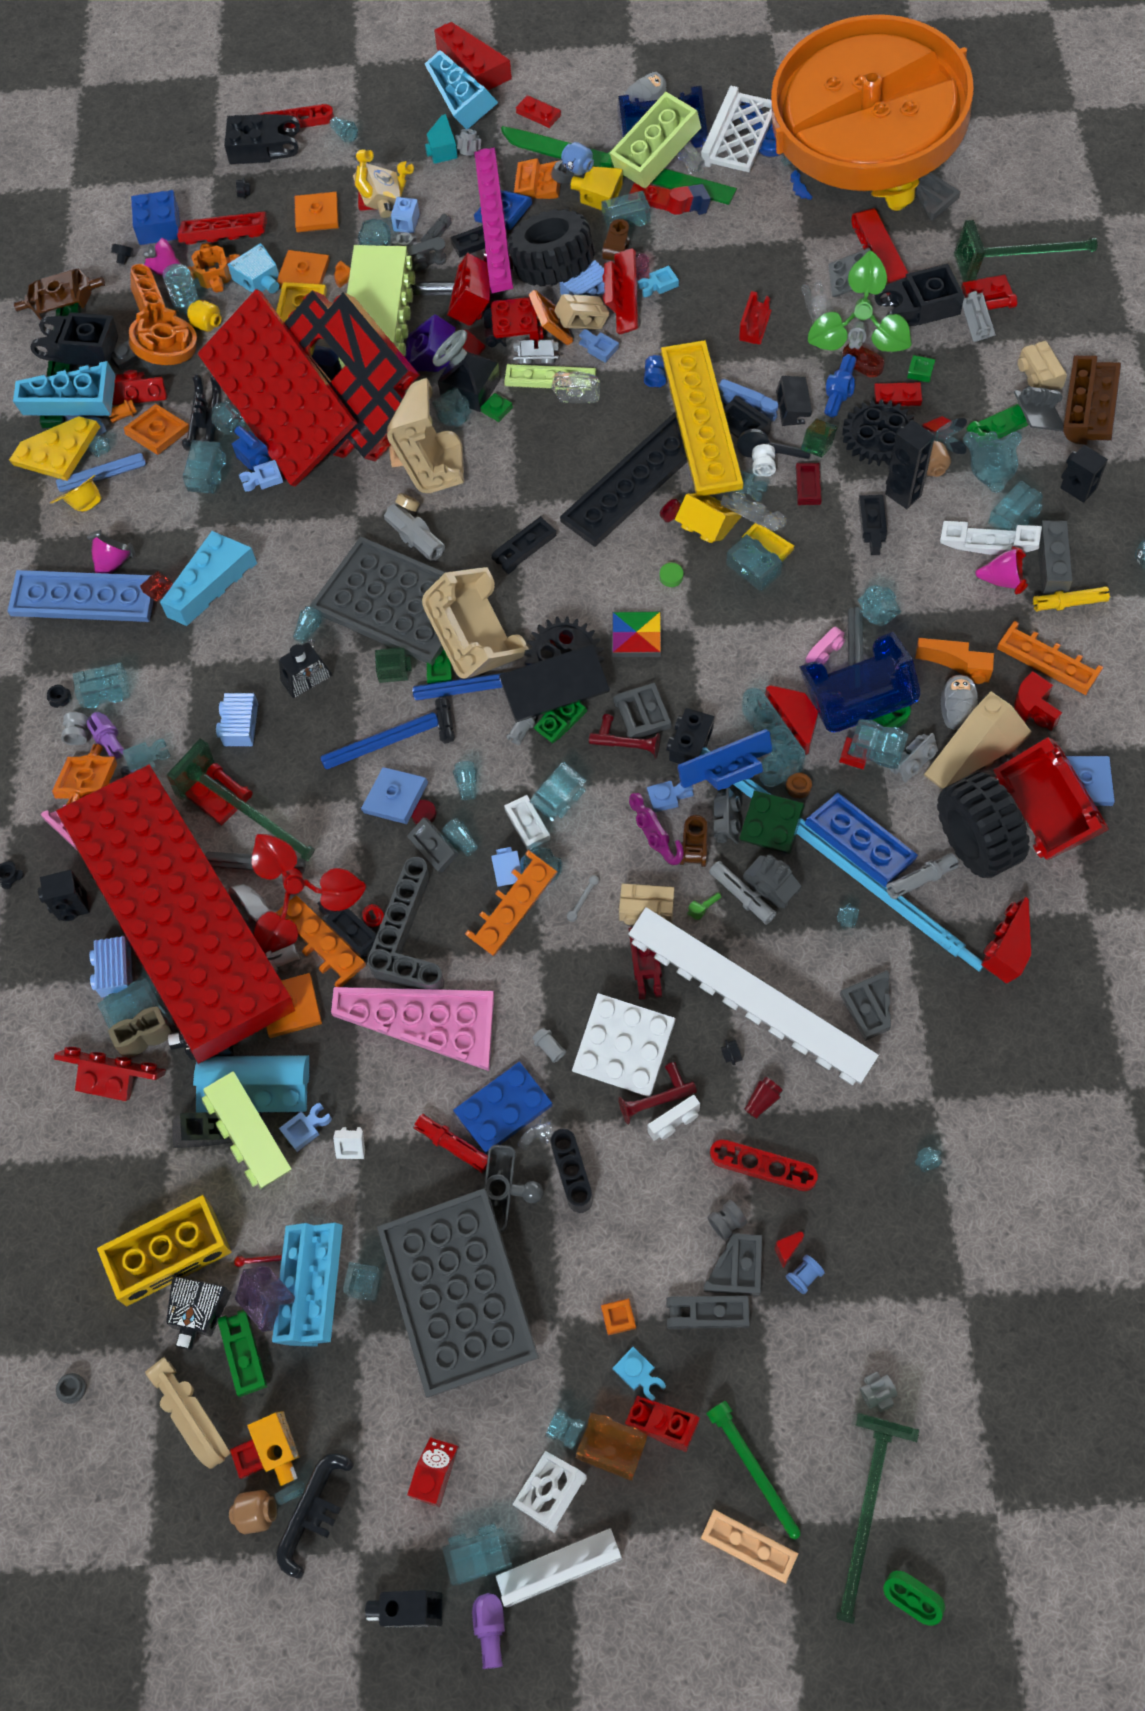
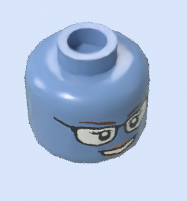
[561,142,594,175]

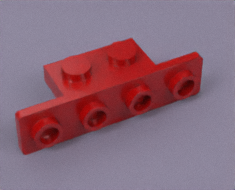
[603,248,638,334]
[112,370,167,405]
[54,1047,166,1101]

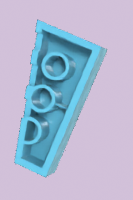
[425,50,498,129]
[13,361,116,416]
[160,531,257,626]

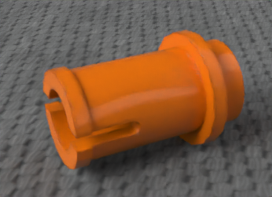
[109,400,137,423]

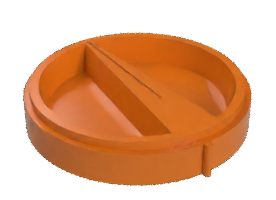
[771,15,974,191]

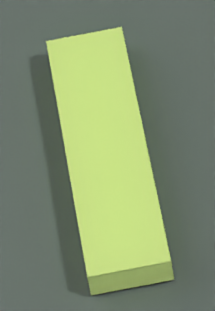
[504,364,596,390]

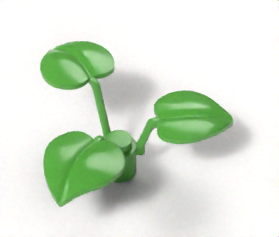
[808,251,911,352]

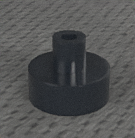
[111,244,134,265]

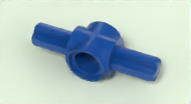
[824,354,856,418]

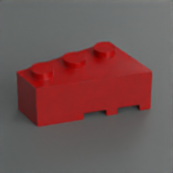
[447,253,490,326]

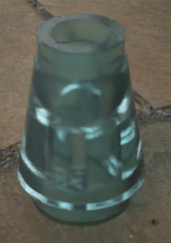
[330,117,358,142]
[292,606,323,644]
[453,761,478,800]
[442,818,479,857]

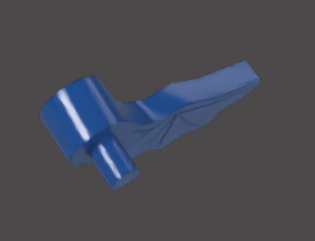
[790,170,812,200]

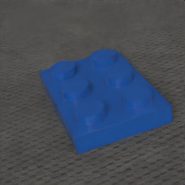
[453,1061,553,1155]

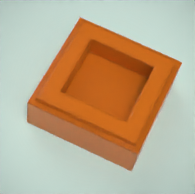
[601,1298,636,1336]

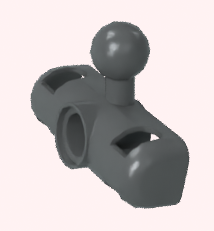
[484,1145,544,1232]

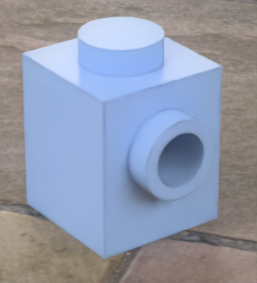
[391,197,420,233]
[491,847,522,887]

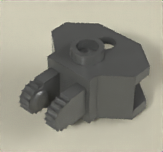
[743,854,802,909]

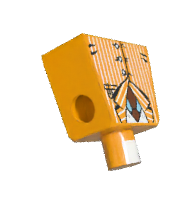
[247,1411,299,1486]

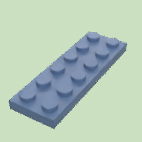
[7,570,157,622]

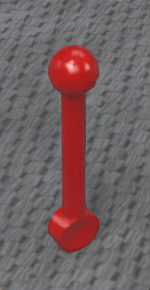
[234,1255,282,1267]

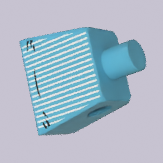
[228,243,279,294]

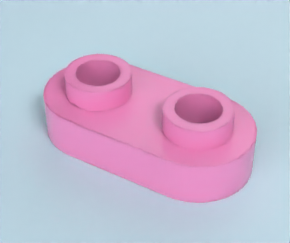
[806,627,845,668]

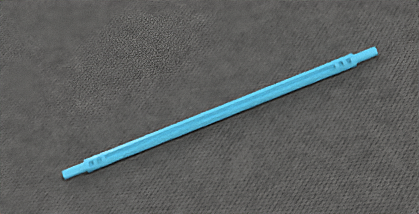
[700,747,983,972]

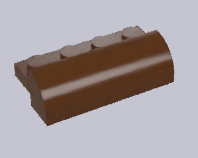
[1063,356,1121,445]

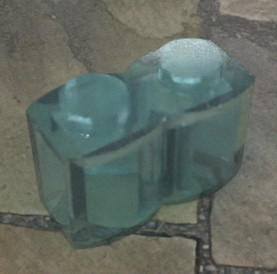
[848,719,908,769]
[529,761,587,821]

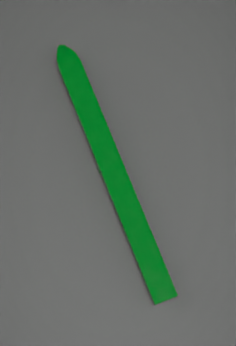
[501,126,737,205]

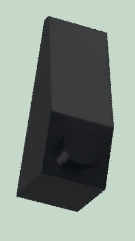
[172,1112,263,1148]

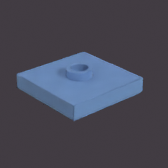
[1066,756,1114,806]
[361,767,428,824]

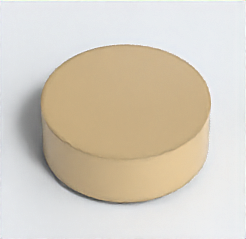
[395,493,420,512]

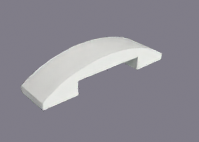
[940,521,1042,555]

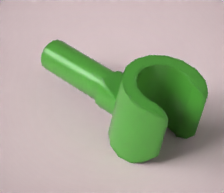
[687,893,721,920]

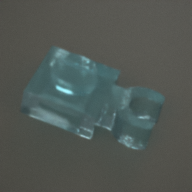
[730,470,768,501]
[122,739,171,773]

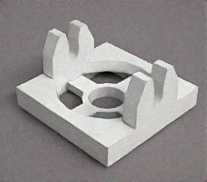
[513,1451,587,1533]

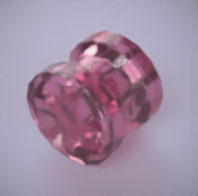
[636,253,650,281]

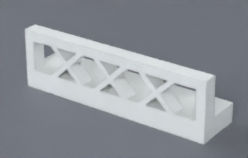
[496,1528,622,1608]

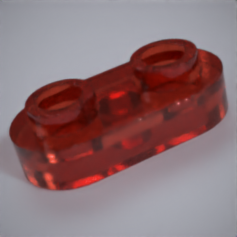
[842,344,884,377]

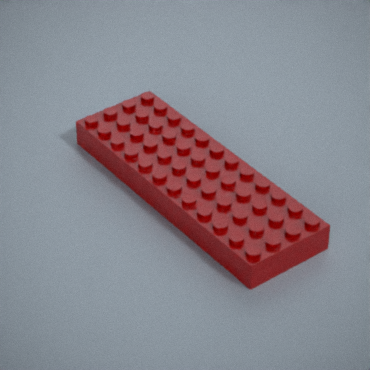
[56,764,295,1064]

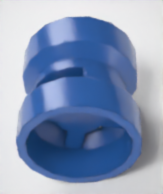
[644,355,666,387]

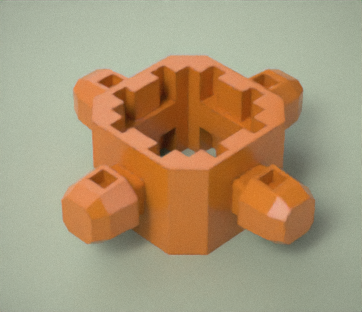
[181,243,240,293]

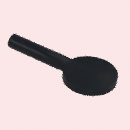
[737,429,811,459]

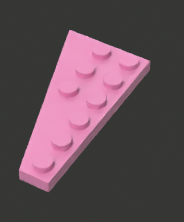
[331,987,494,1071]

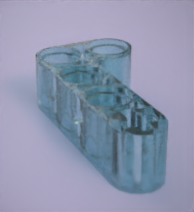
[742,688,805,788]

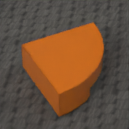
[334,261,351,288]

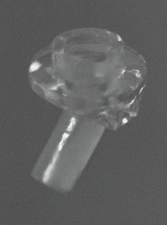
[517,1116,553,1150]

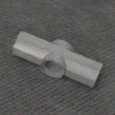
[384,504,445,561]

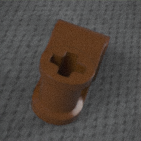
[602,219,630,262]
[680,815,708,867]

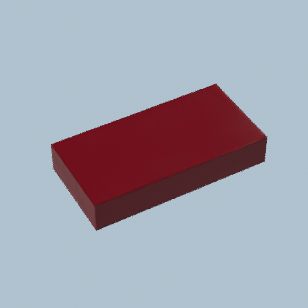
[796,463,822,505]

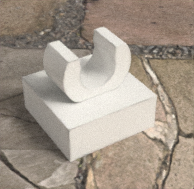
[333,1127,365,1159]

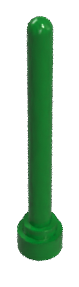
[706,1401,801,1539]

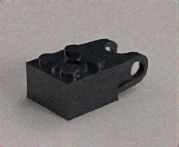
[224,114,300,164]
[874,263,964,327]
[30,312,119,366]

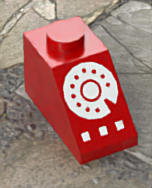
[407,1437,459,1507]

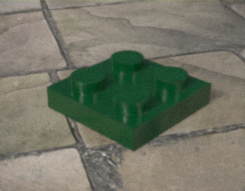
[739,790,805,854]

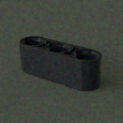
[550,1128,593,1213]

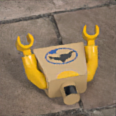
[353,149,414,218]

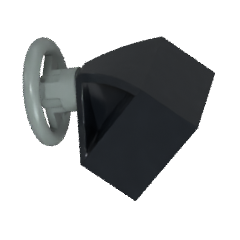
[433,330,500,412]

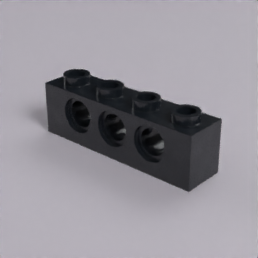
[885,420,935,510]

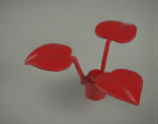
[251,834,366,955]

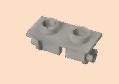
[962,291,995,342]
[513,339,559,364]
[889,733,938,783]

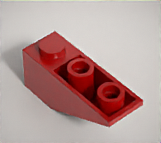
[981,897,1031,984]

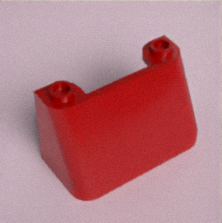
[993,737,1109,860]

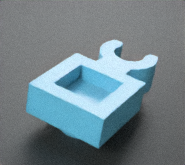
[637,266,679,297]
[613,1347,666,1401]

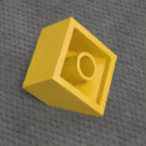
[675,493,743,543]

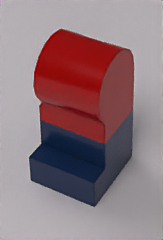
[666,184,711,215]

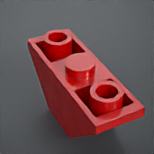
[764,685,818,756]
[625,1396,700,1452]

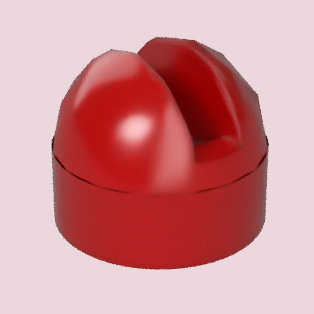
[362,904,384,927]

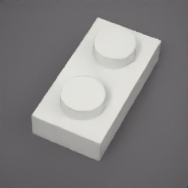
[504,795,550,850]
[648,1095,700,1141]

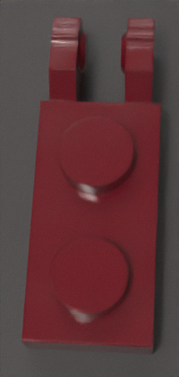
[629,927,662,1000]

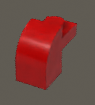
[1014,671,1062,731]

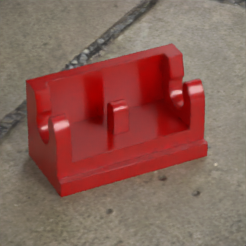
[739,291,772,345]

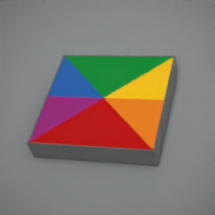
[612,611,661,657]

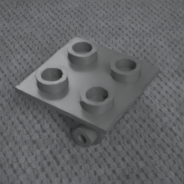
[828,248,871,297]
[1014,386,1064,432]

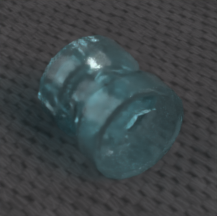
[546,1408,586,1451]

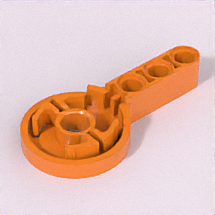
[129,264,197,365]

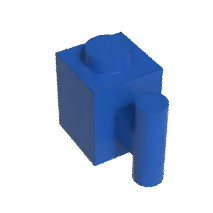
[232,426,271,472]

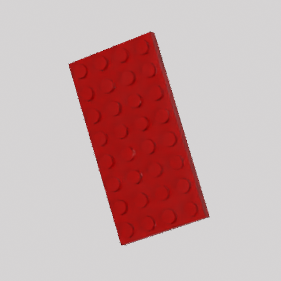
[197,289,357,486]

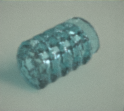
[163,264,199,315]

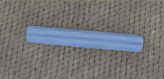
[56,453,146,492]

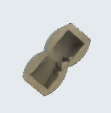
[108,1007,173,1058]

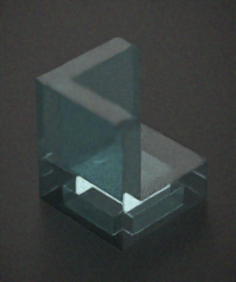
[343,1262,382,1302]

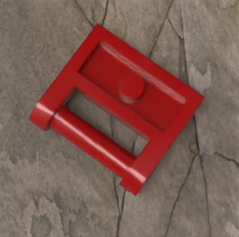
[961,274,1017,310]
[185,763,253,826]

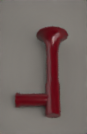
[589,714,660,759]
[619,1062,697,1125]

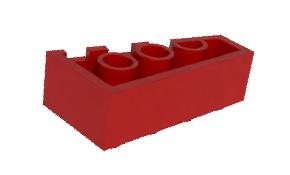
[434,22,512,91]

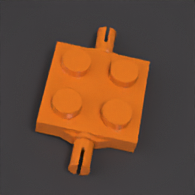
[52,744,117,805]

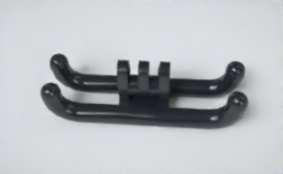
[181,374,221,451]
[276,1453,353,1579]

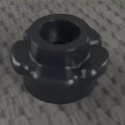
[236,178,250,199]
[47,685,71,708]
[721,1040,743,1065]

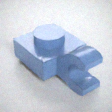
[579,329,619,363]
[647,781,694,812]

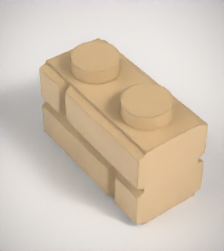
[555,294,609,330]
[1018,341,1067,390]
[619,884,674,926]

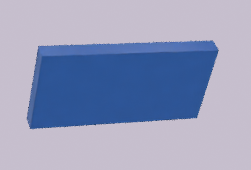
[805,793,918,887]

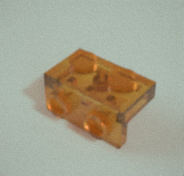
[575,1413,647,1481]

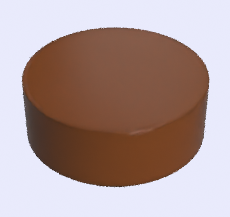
[786,773,812,798]

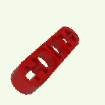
[260,104,334,128]
[710,1139,818,1191]

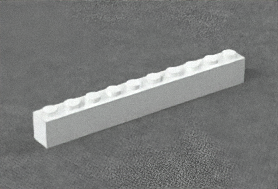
[628,907,879,1085]

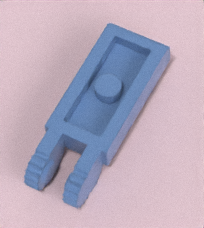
[718,379,779,422]

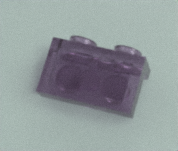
[235,1266,295,1332]

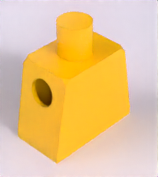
[571,167,623,213]

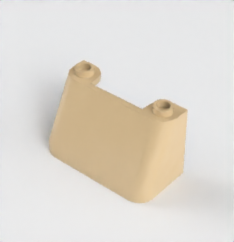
[387,378,464,493]
[422,567,529,679]

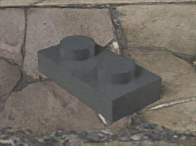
[407,818,459,872]

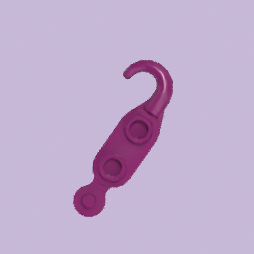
[629,793,683,866]

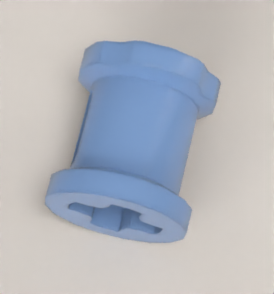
[786,1255,825,1294]

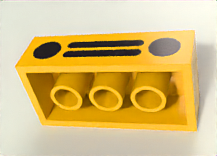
[97,1195,232,1306]

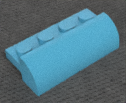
[193,1055,309,1113]
[272,1222,343,1346]

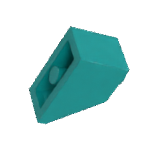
[425,114,458,164]

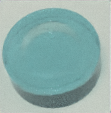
[274,1481,305,1506]

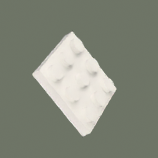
[572,993,676,1097]

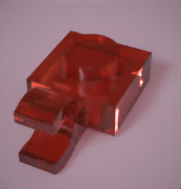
[140,571,173,602]

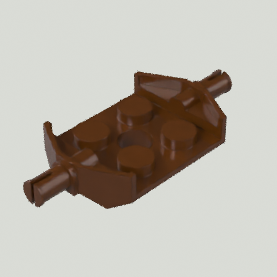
[14,268,105,320]

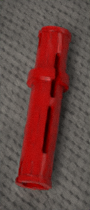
[413,1113,492,1173]

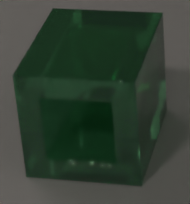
[801,418,837,458]
[375,647,412,683]

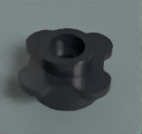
[0,861,24,889]

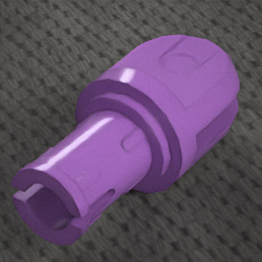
[87,712,125,759]
[472,1593,505,1669]

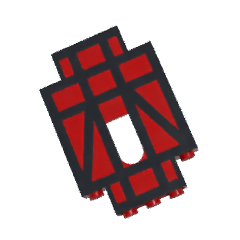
[284,290,419,462]

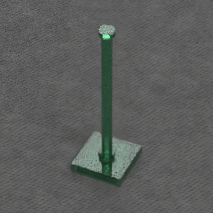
[954,220,1098,282]
[167,738,315,861]
[836,1413,919,1624]

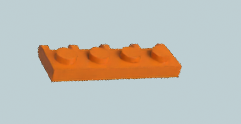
[997,621,1104,695]
[465,850,558,956]
[275,895,366,987]

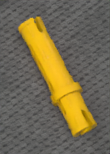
[1033,586,1110,612]

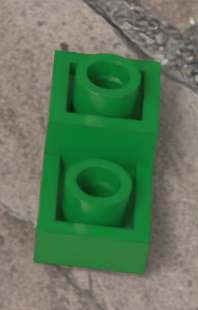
[534,702,588,744]

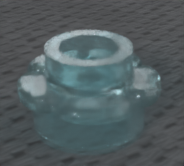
[88,436,111,457]
[837,903,859,929]
[915,1147,942,1172]

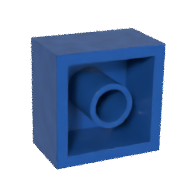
[131,190,180,245]

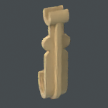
[145,1356,231,1469]

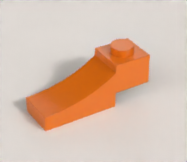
[915,638,994,684]

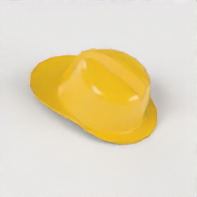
[871,179,919,211]
[50,475,101,511]

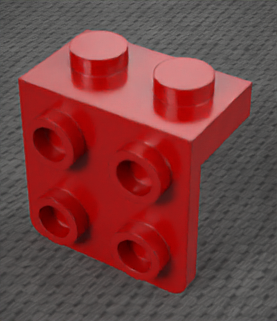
[491,297,544,349]

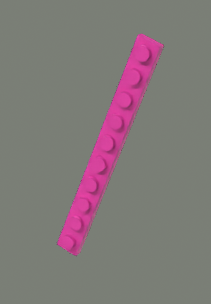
[474,148,514,293]

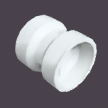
[752,444,776,476]

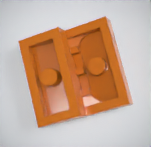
[514,158,561,199]

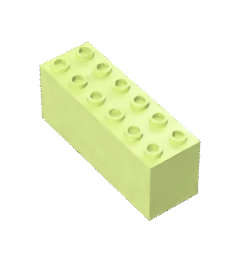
[339,245,415,369]

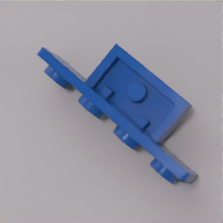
[678,729,772,790]

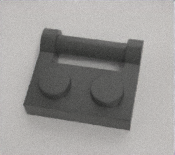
[407,237,446,271]
[613,683,671,739]

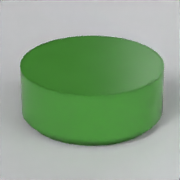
[659,563,683,587]

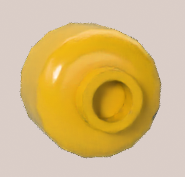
[187,299,222,332]

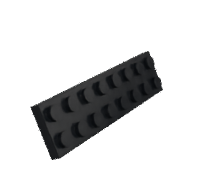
[560,412,688,547]

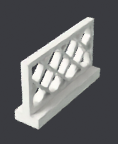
[701,86,772,172]

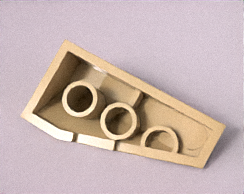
[924,692,1031,789]

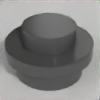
[56,1373,86,1404]

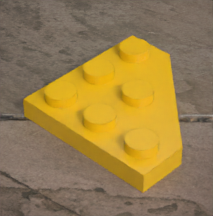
[9,416,100,481]

